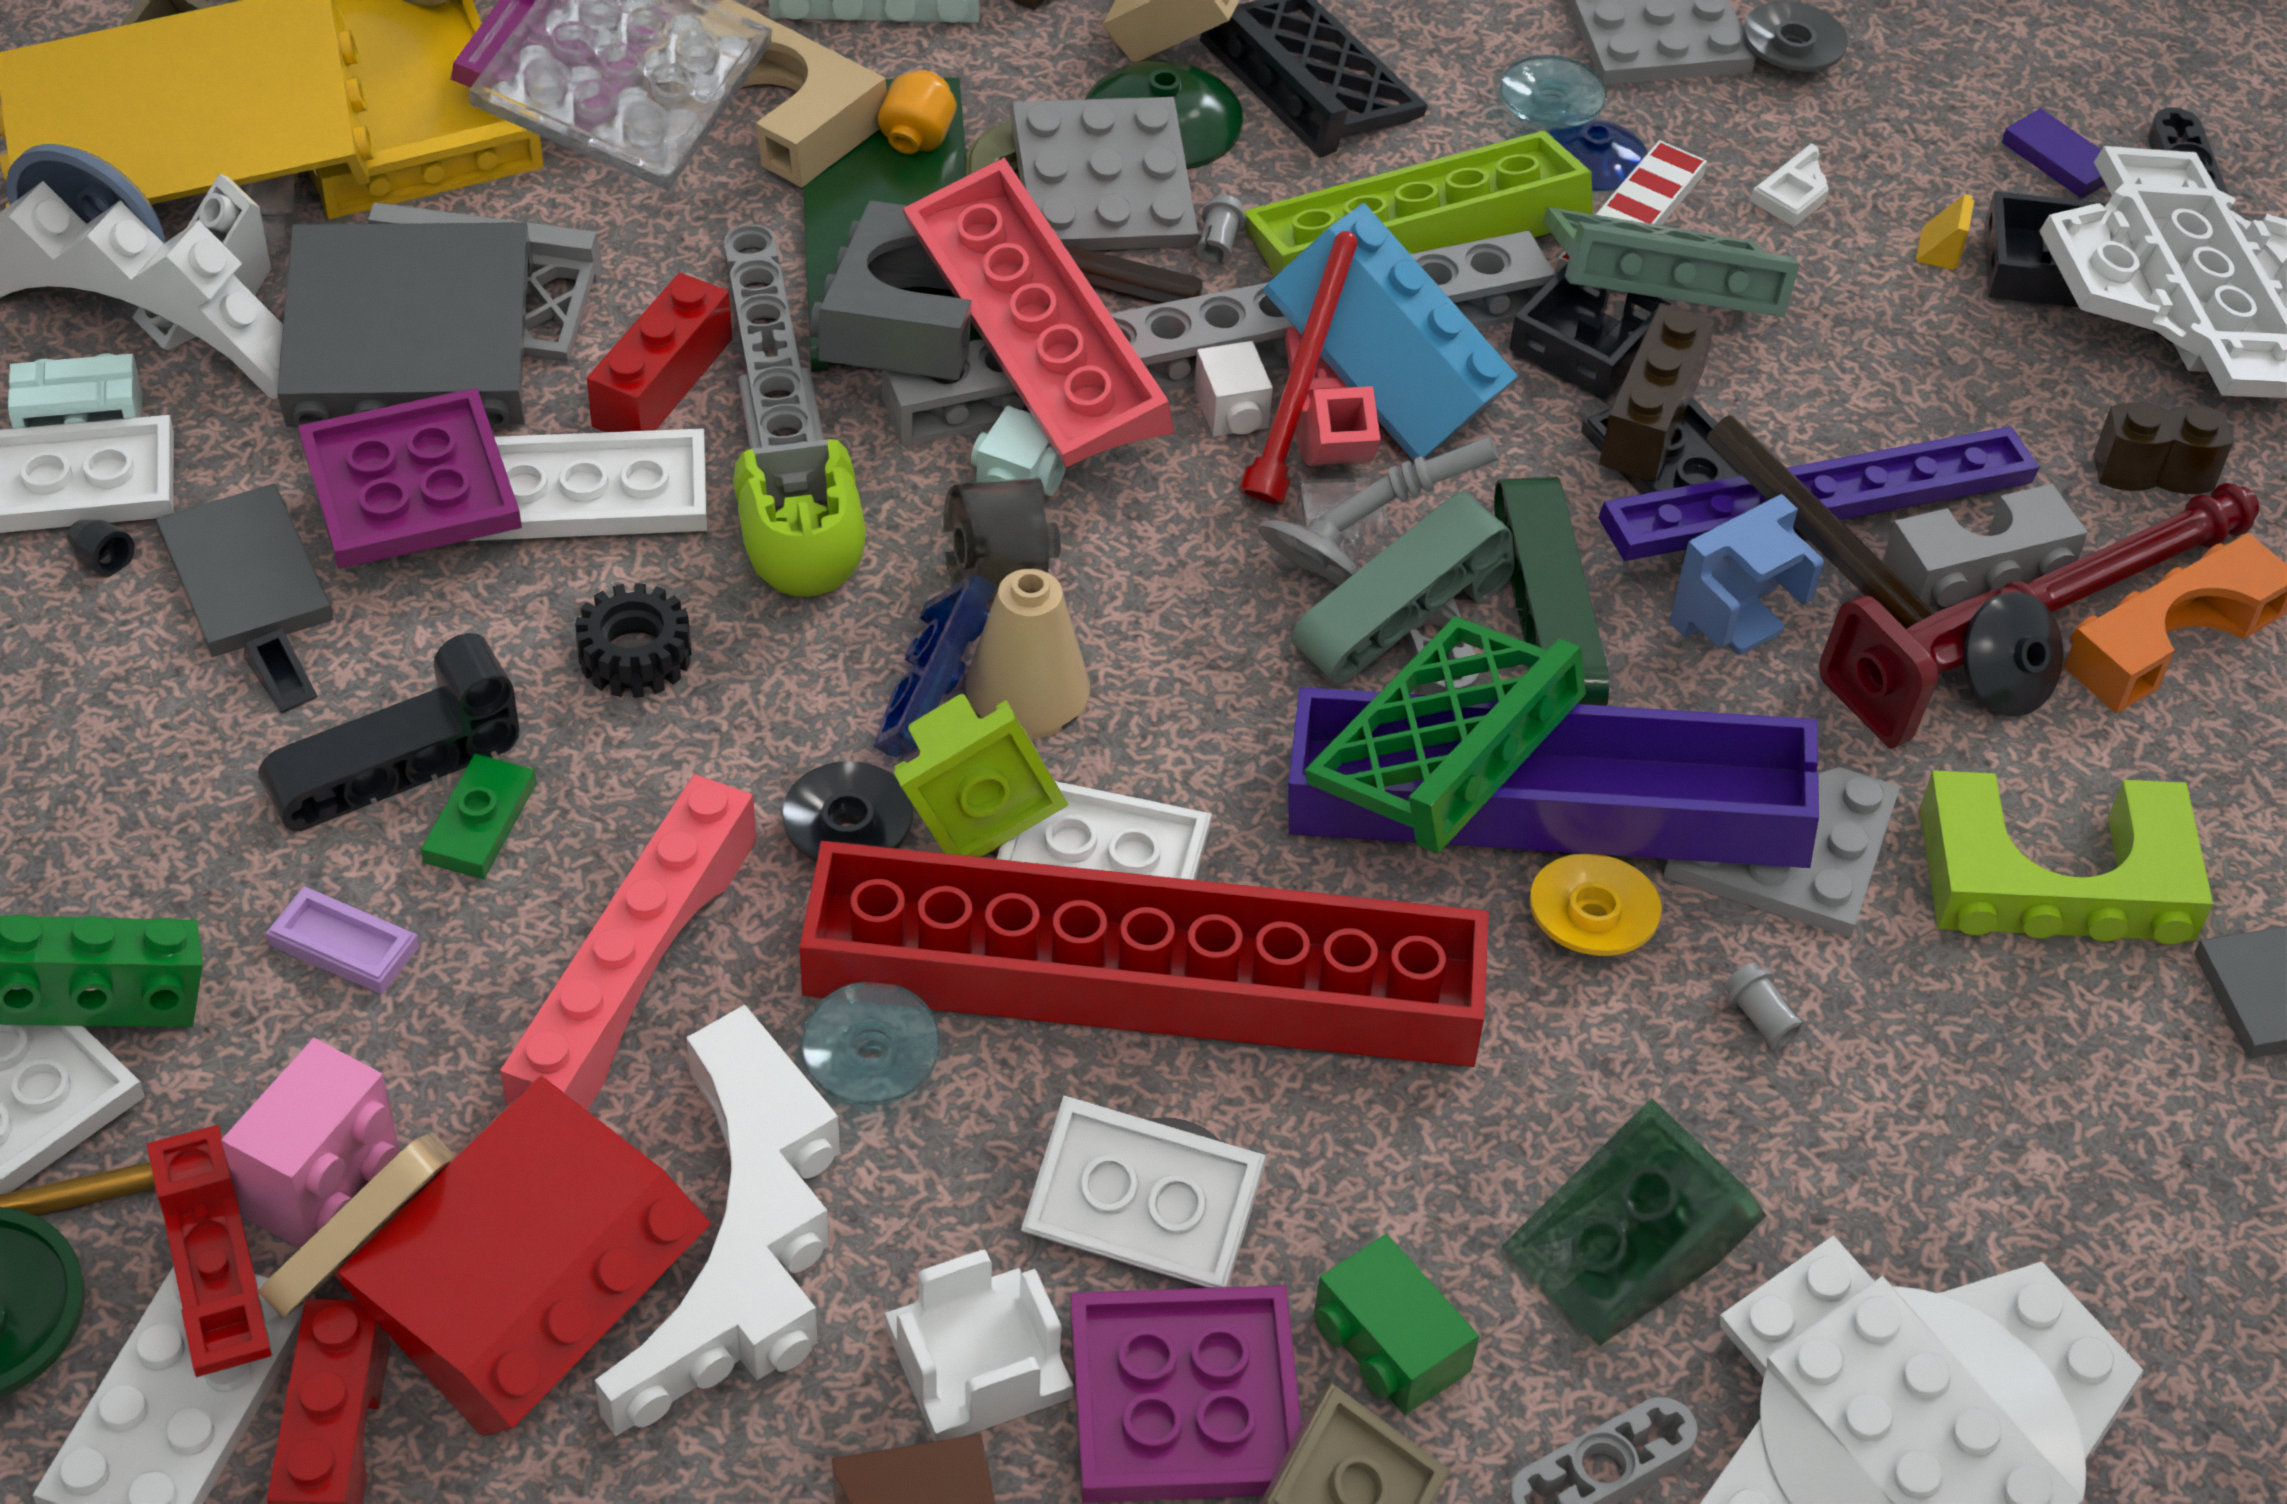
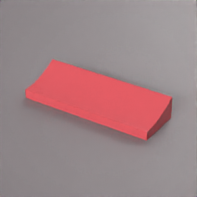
[903,158,1175,468]

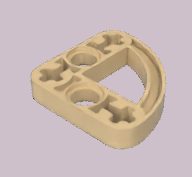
[257,1132,455,1319]

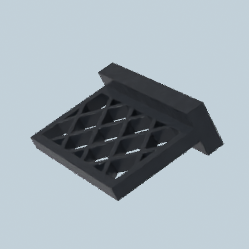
[1199,0,1428,158]

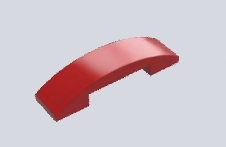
[146,1124,272,1378]

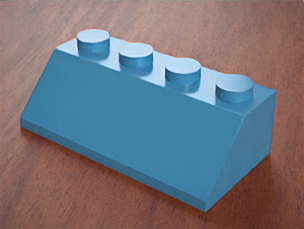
[1263,203,1518,461]

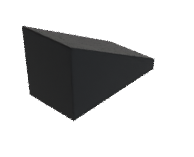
[243,628,318,713]

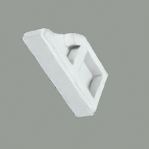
[1750,143,1829,227]

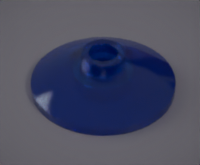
[1548,118,1647,191]

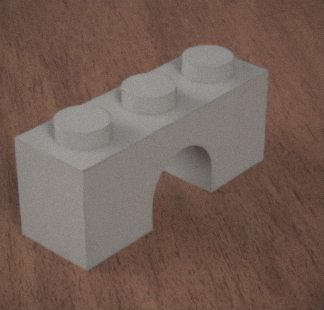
[1883,483,2088,607]

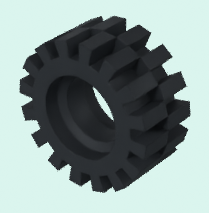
[575,583,692,698]

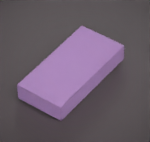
[266,886,420,995]

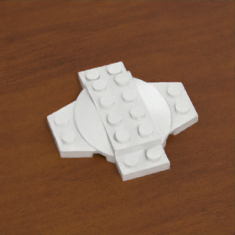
[2039,146,2287,399]
[1700,1235,2143,1504]

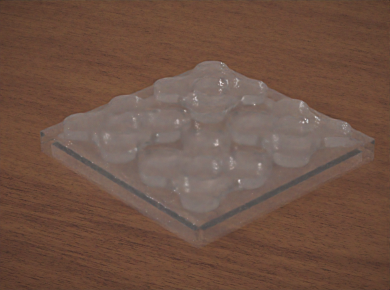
[469,0,772,191]

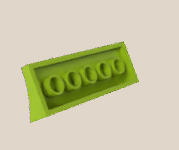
[1244,130,1593,277]

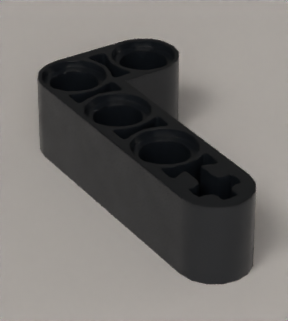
[258,633,520,831]

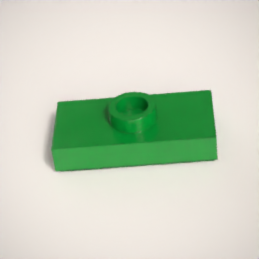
[421,754,537,879]

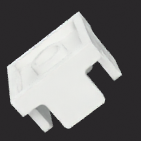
[885,1250,1074,1441]

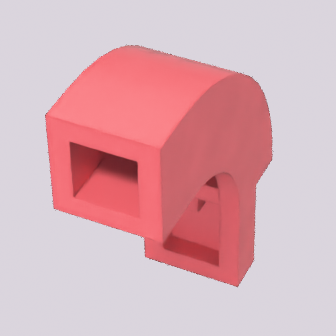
[1285,327,1381,466]

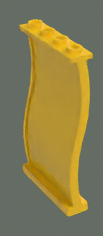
[238,0,544,220]

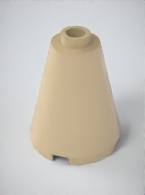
[965,569,1090,738]

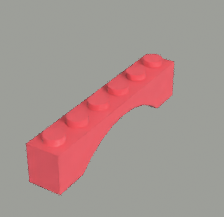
[500,774,756,1111]

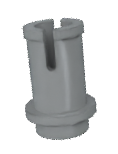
[1196,194,1246,265]
[1725,963,1807,1050]

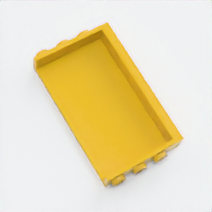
[0,0,375,208]

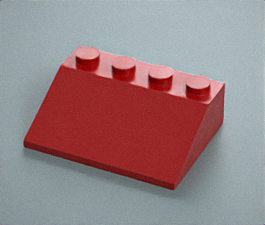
[333,1076,712,1436]

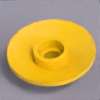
[1529,853,1662,956]

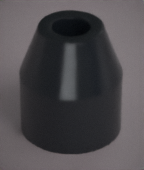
[67,520,135,577]

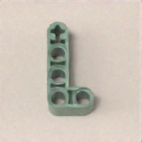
[1291,491,1515,684]

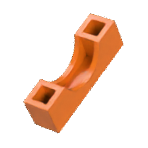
[2064,533,2287,714]

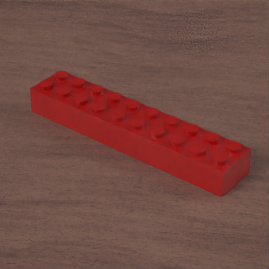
[799,841,1489,1067]

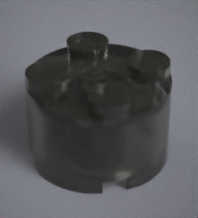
[943,477,1061,605]

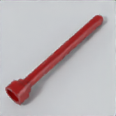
[1238,231,1358,505]

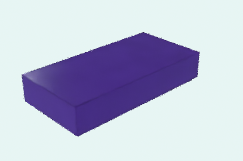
[2001,108,2106,199]

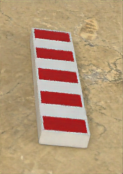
[1556,140,1707,291]

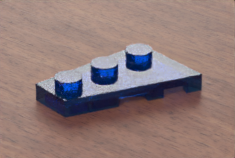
[873,574,995,758]

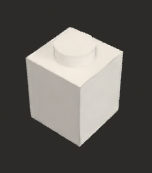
[1194,341,1273,437]

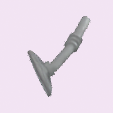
[1257,436,1499,586]

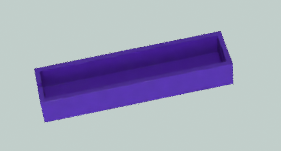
[1288,687,1819,868]

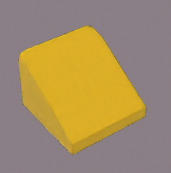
[1916,194,1974,270]

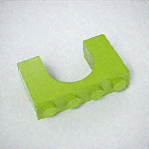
[1919,770,2213,945]

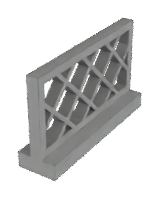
[368,202,603,361]

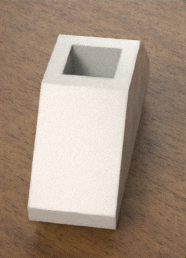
[132,173,271,350]

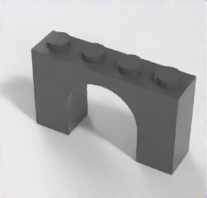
[810,200,972,380]

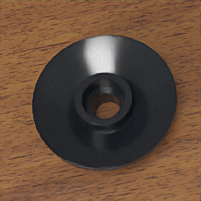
[1963,592,2063,716]
[782,761,913,861]

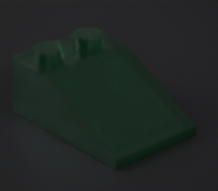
[1502,1098,1767,1346]

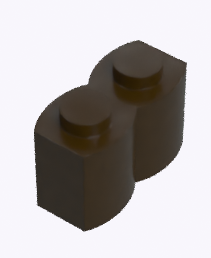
[2093,402,2233,494]

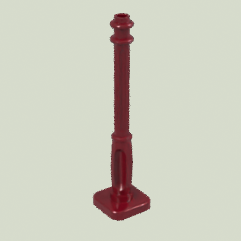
[1819,483,2259,749]

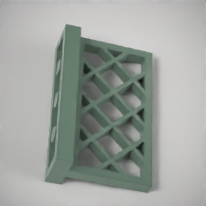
[1543,207,1800,318]

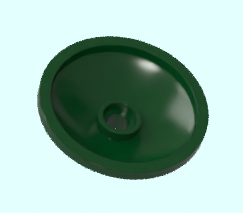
[1085,60,1243,170]
[0,1207,85,1398]

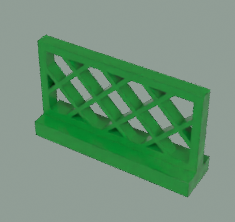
[1305,616,1586,854]

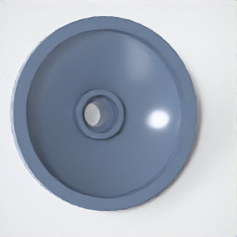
[6,144,165,243]

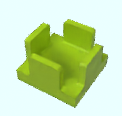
[893,694,1069,857]

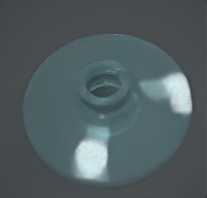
[1500,55,1607,128]
[802,981,940,1106]

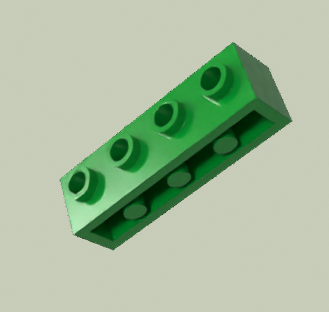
[0,914,203,1027]

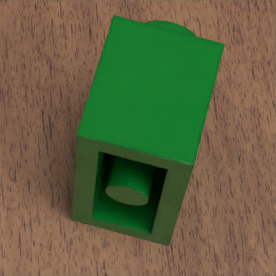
[1314,1233,1479,1415]

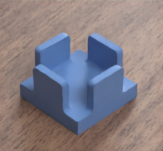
[1669,494,1824,655]

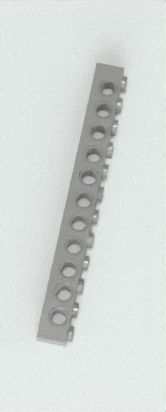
[882,231,1556,446]

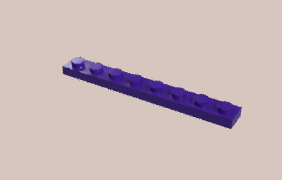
[1598,426,2040,562]

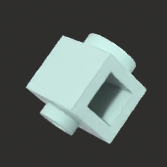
[971,405,1066,509]

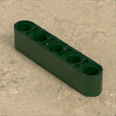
[1494,476,1609,706]

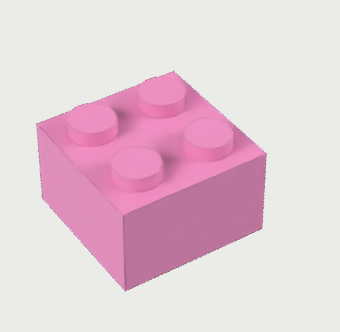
[221,1037,400,1248]

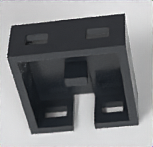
[1984,191,2105,307]
[1509,263,1671,399]

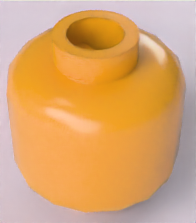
[877,70,957,154]

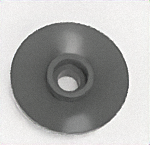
[1743,1,1848,72]

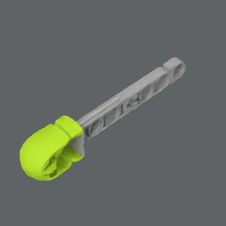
[724,224,866,597]

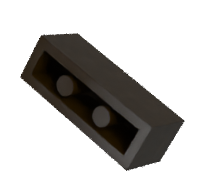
[1599,303,1715,482]

